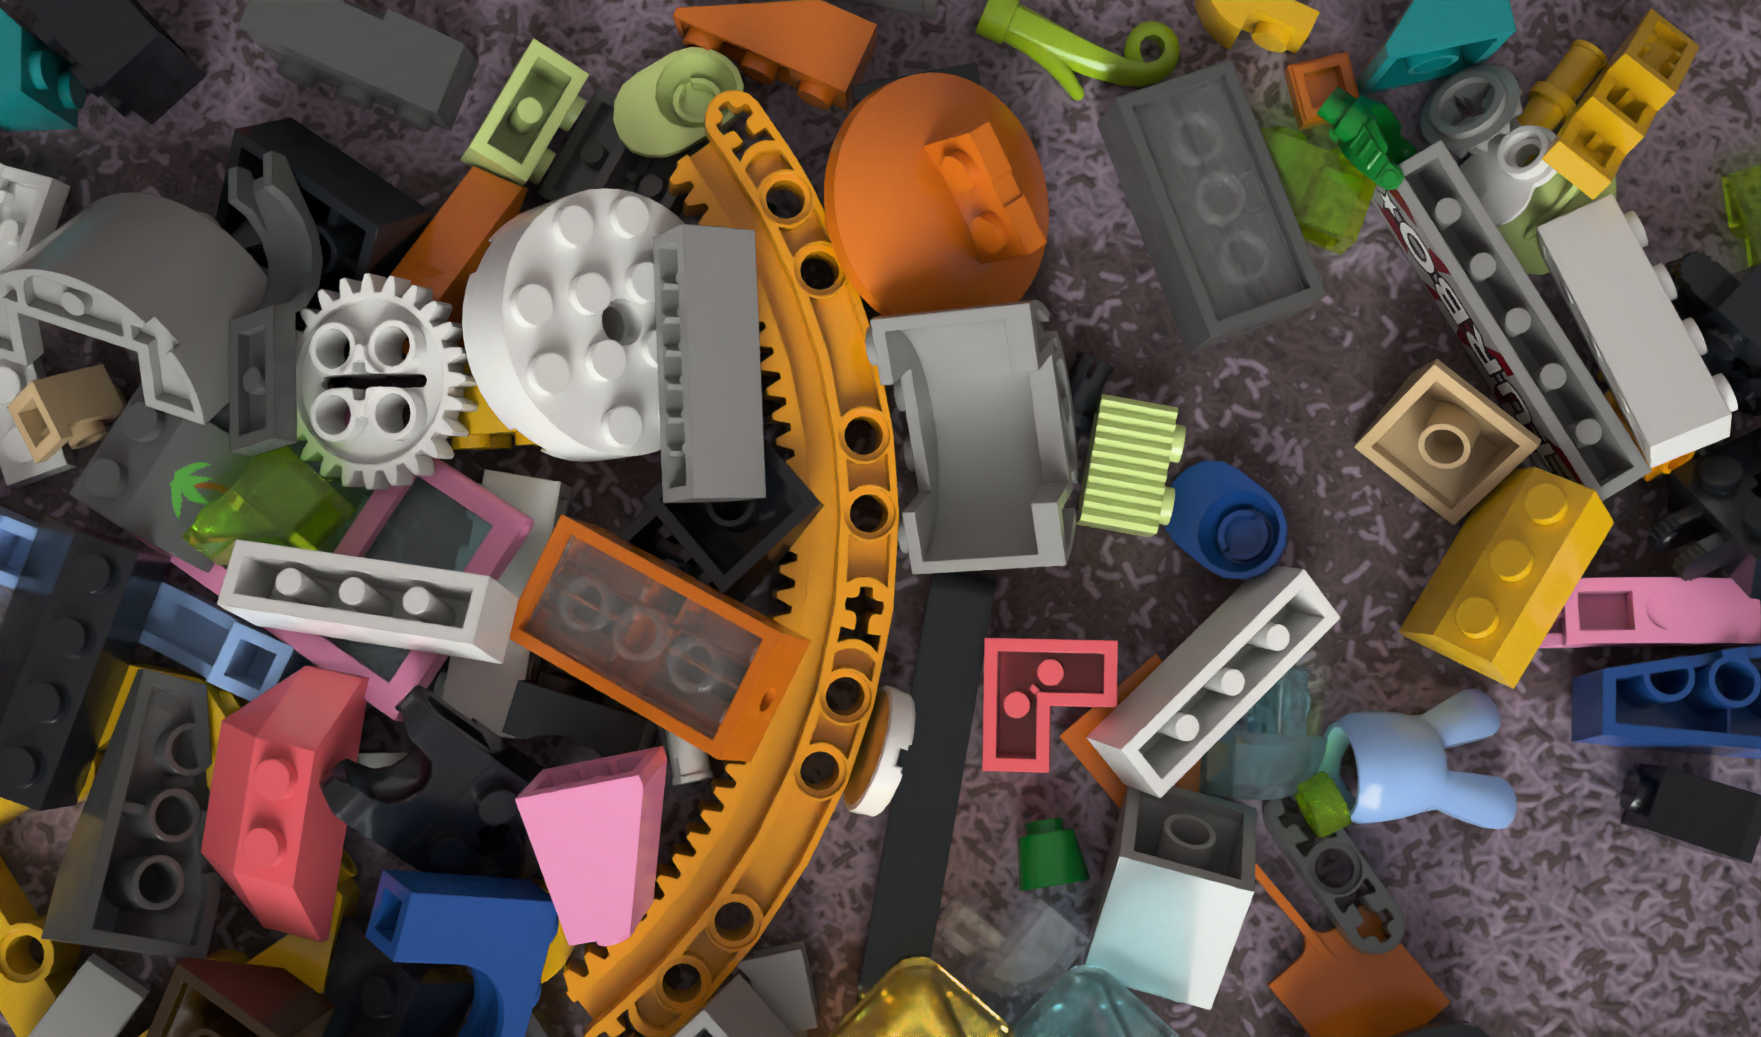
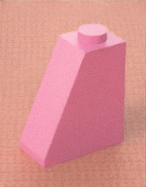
[515,746,667,946]

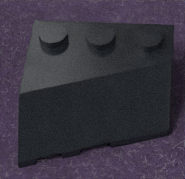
[215,117,432,388]

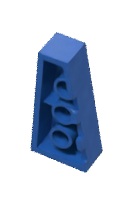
[1571,645,1761,759]

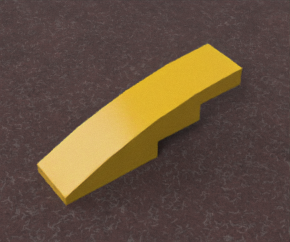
[1542,8,1700,200]

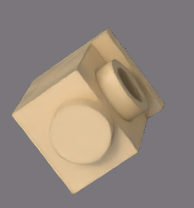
[7,364,126,464]

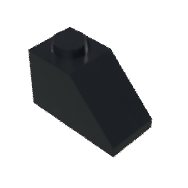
[1620,763,1761,864]

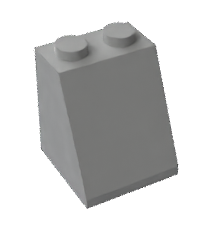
[1082,786,1257,1010]

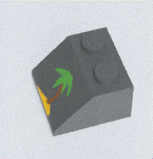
[69,382,279,573]

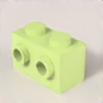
[460,38,589,186]

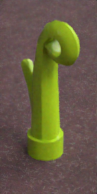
[975,0,1180,101]

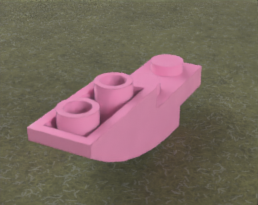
[1539,577,1761,648]

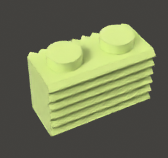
[1076,394,1186,537]

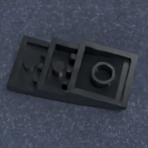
[617,436,824,618]

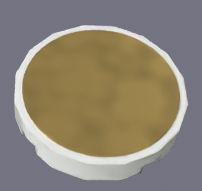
[843,685,916,817]

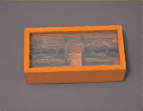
[509,514,811,762]

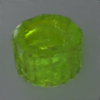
[1293,771,1352,838]

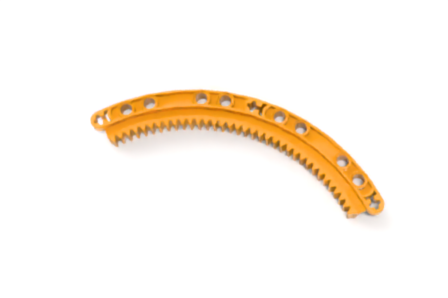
[563,90,899,1037]

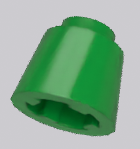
[1017,817,1091,891]

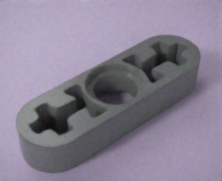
[1263,783,1405,954]

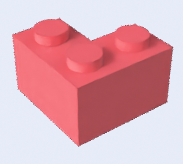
[982,637,1118,773]

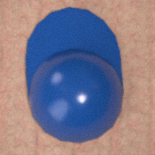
[1164,460,1289,580]

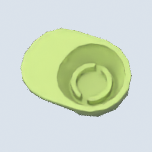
[613,47,744,158]

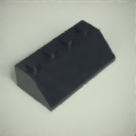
[0,514,170,811]

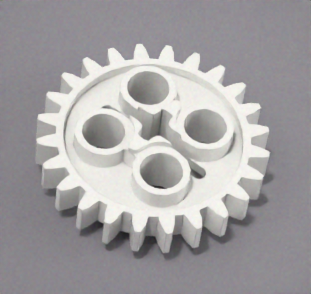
[296,273,478,490]

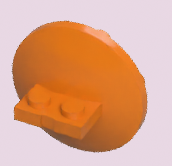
[824,72,1049,316]

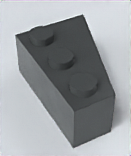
[238,0,478,132]

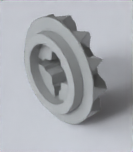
[1420,65,1523,159]

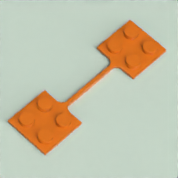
[1058,654,1451,1037]

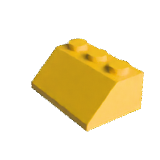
[1399,467,1614,689]

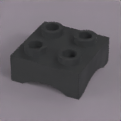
[502,671,659,757]

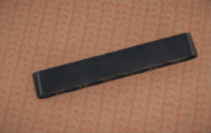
[855,571,997,1017]

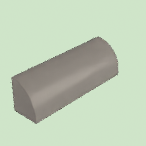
[653,224,766,503]

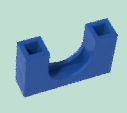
[365,869,559,1037]

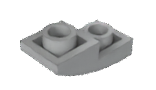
[28,953,150,1037]

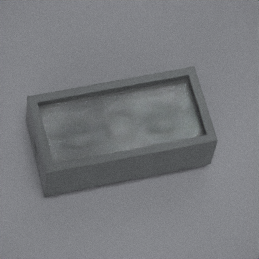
[1097,59,1327,354]

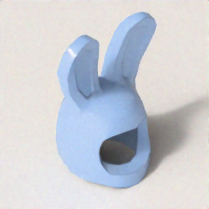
[1313,689,1517,829]

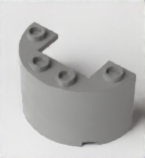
[0,192,268,425]
[865,300,1078,575]

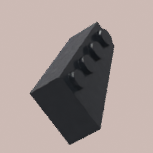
[322,916,474,1037]

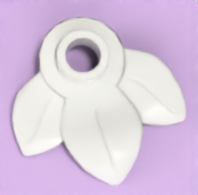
[1459,114,1557,227]

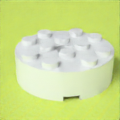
[462,188,685,462]

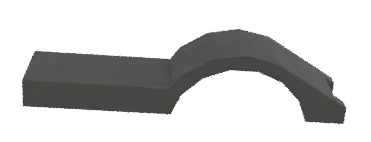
[228,151,323,456]

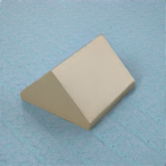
[1354,359,1541,526]

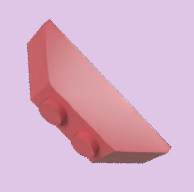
[201,665,369,942]

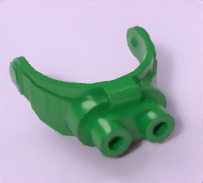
[1317,86,1418,190]

